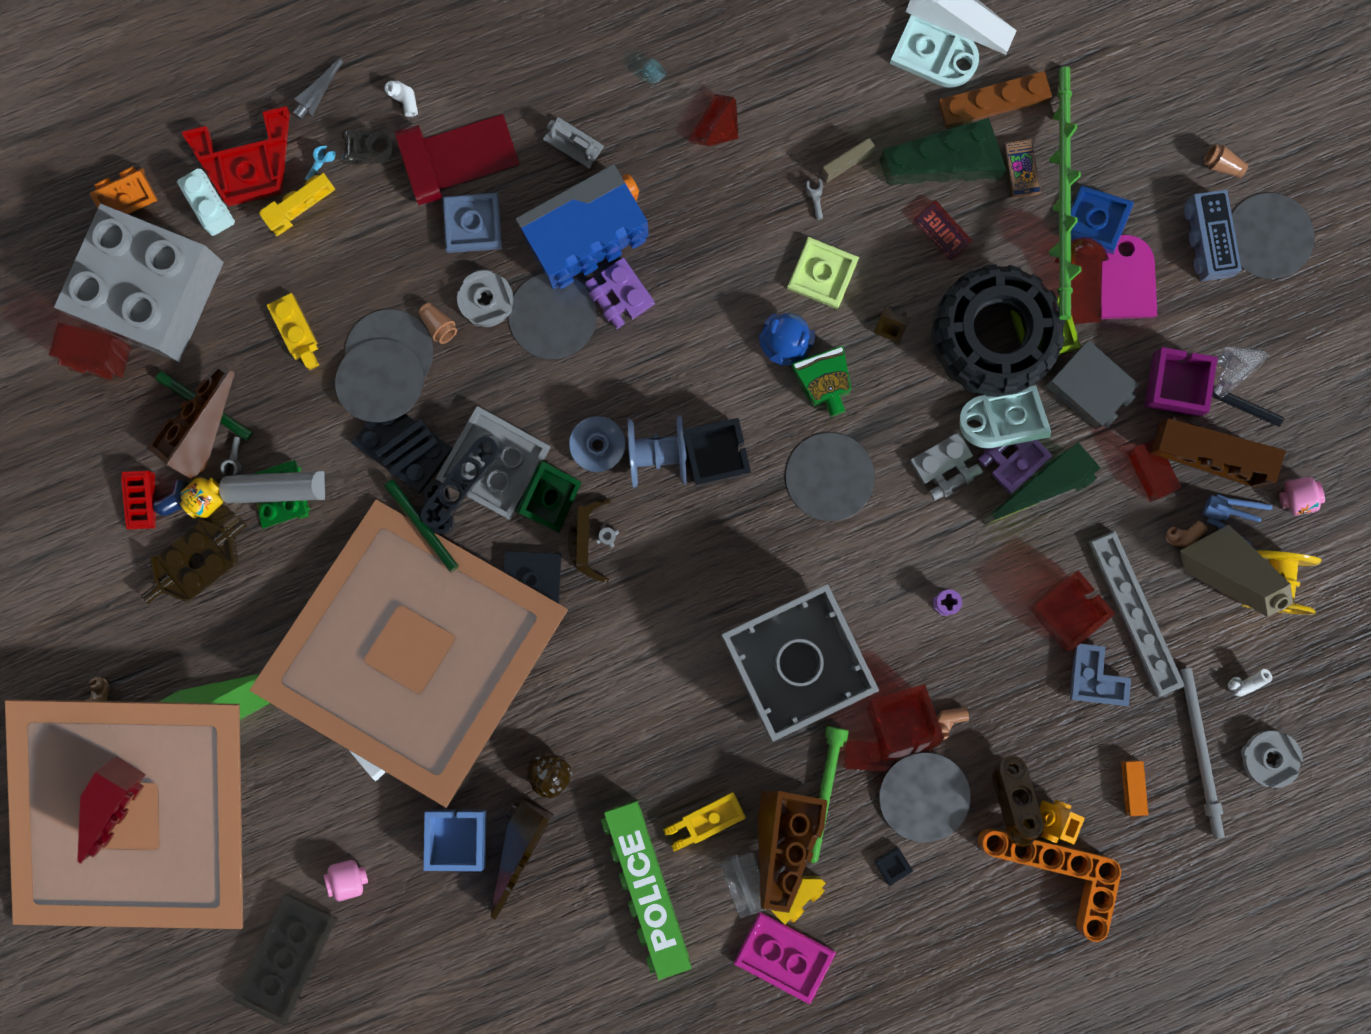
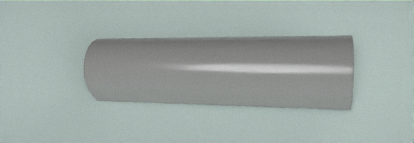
[219,471,325,503]

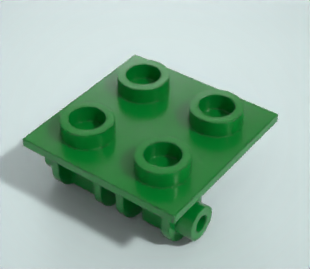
[254,460,311,529]

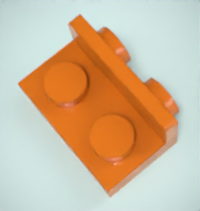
[90,166,158,214]

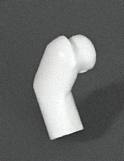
[385,81,418,117]
[1228,669,1272,696]

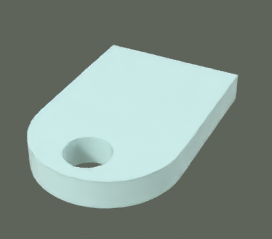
[890,15,979,88]
[960,386,1051,448]

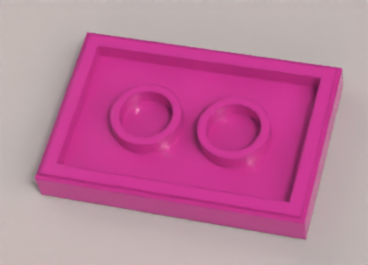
[733,911,836,1004]

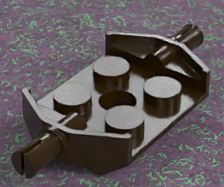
[141,517,247,604]

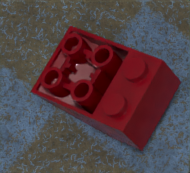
[77,756,146,864]

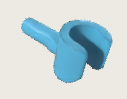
[305,146,336,180]

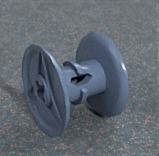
[628,414,687,489]

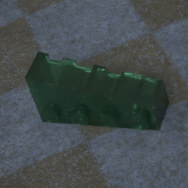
[879,118,1006,185]

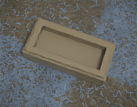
[821,138,875,183]

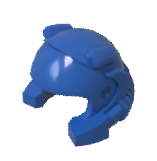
[759,313,815,366]

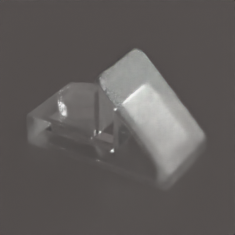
[1213,347,1269,398]

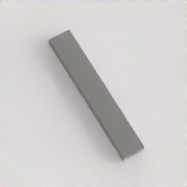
[1087,531,1185,697]

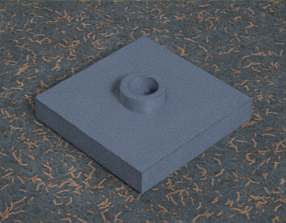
[443,193,502,253]

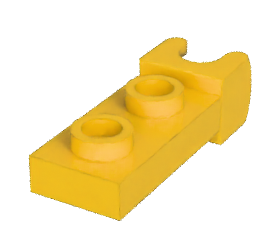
[259,173,336,236]

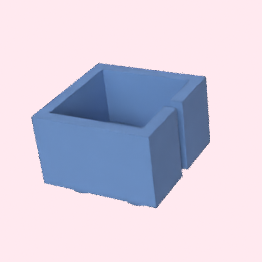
[424,809,487,871]

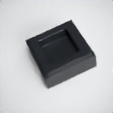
[874,846,913,887]

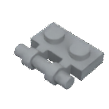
[910,432,983,501]

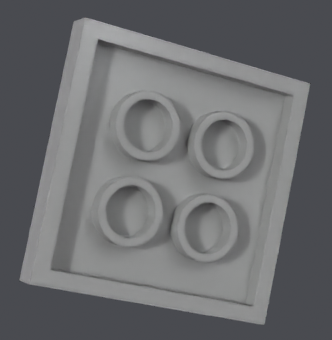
[436,406,551,520]

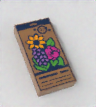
[1003,139,1041,199]

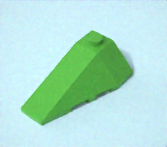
[159,674,270,720]

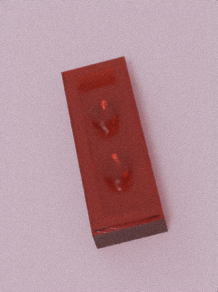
[844,740,932,772]

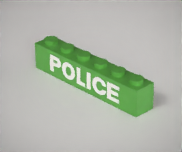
[601,800,692,980]

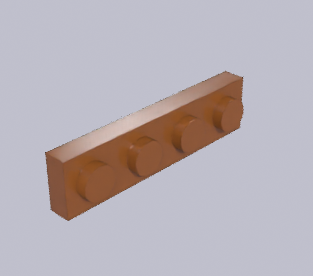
[938,71,1052,128]

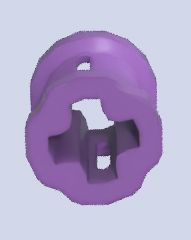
[933,589,962,616]

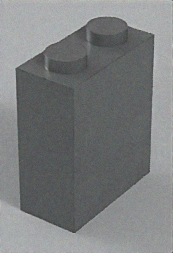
[1046,340,1139,430]

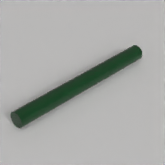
[155,371,253,441]
[384,480,459,573]

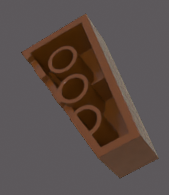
[1149,416,1286,488]

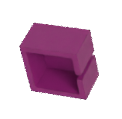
[1144,347,1218,417]

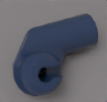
[153,480,188,516]

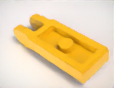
[663,792,746,852]

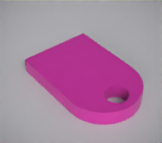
[1097,235,1157,319]

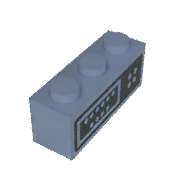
[1184,190,1242,282]

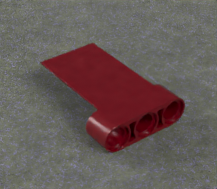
[395,114,520,206]

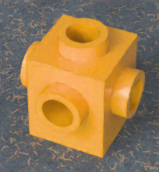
[1039,799,1085,844]

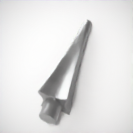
[292,58,343,120]

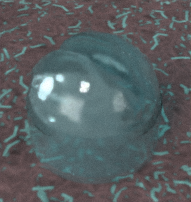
[643,58,667,84]

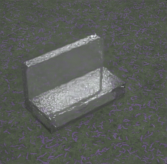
[720,852,766,918]

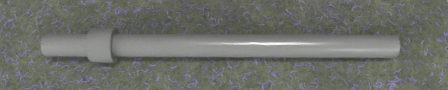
[1180,667,1225,839]

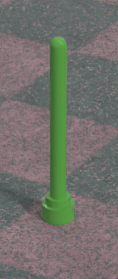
[811,726,849,863]

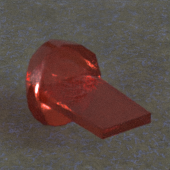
[1054,236,1109,324]

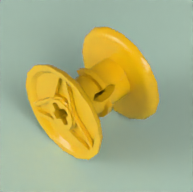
[1241,550,1322,615]

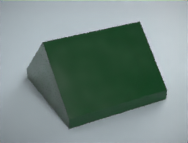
[516,460,582,533]

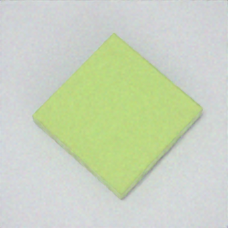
[787,237,859,309]

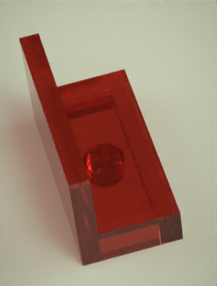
[1126,439,1182,502]

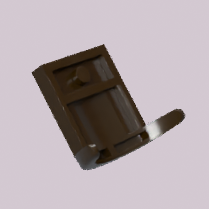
[568,499,611,582]

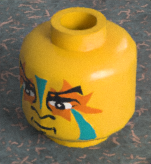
[180,477,223,519]

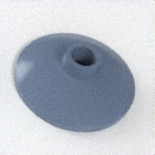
[569,416,625,472]

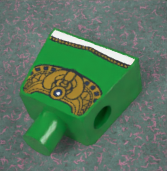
[791,346,851,417]

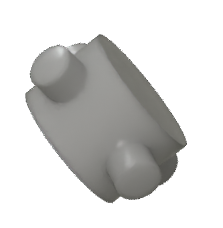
[595,524,619,548]

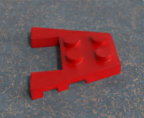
[182,106,290,206]

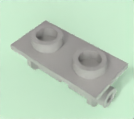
[543,117,604,169]

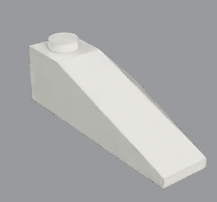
[906,0,1016,55]

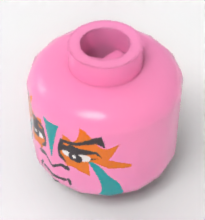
[1279,476,1325,516]

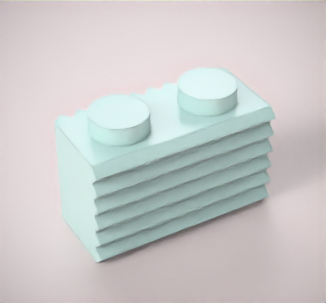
[177,169,235,236]

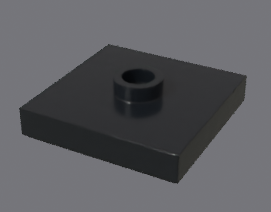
[504,551,562,604]

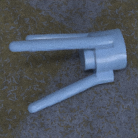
[1203,494,1272,545]

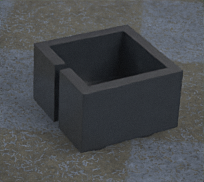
[683,418,751,489]

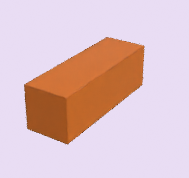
[1121,760,1148,816]

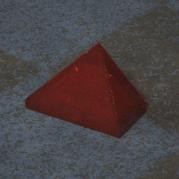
[689,94,739,146]

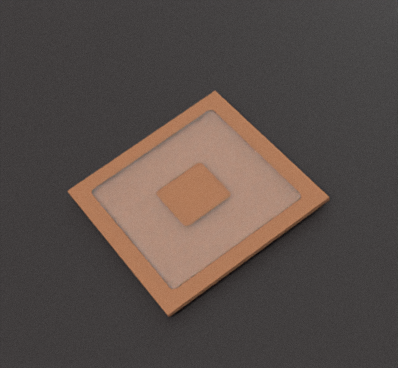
[249,500,568,808]
[5,699,243,929]

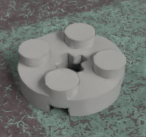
[457,270,514,327]
[1241,730,1303,788]

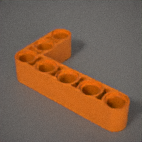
[978,828,1121,942]

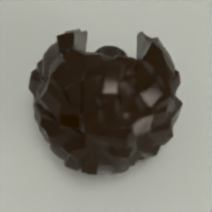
[526,752,572,798]

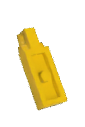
[267,293,319,370]

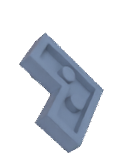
[1070,643,1131,706]

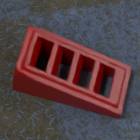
[121,471,156,530]

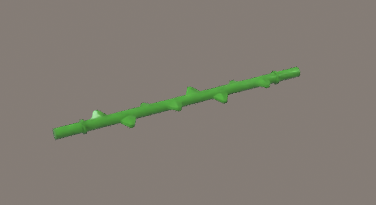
[1049,66,1081,320]

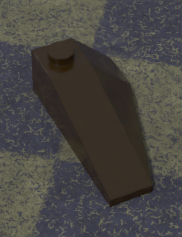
[490,798,553,920]

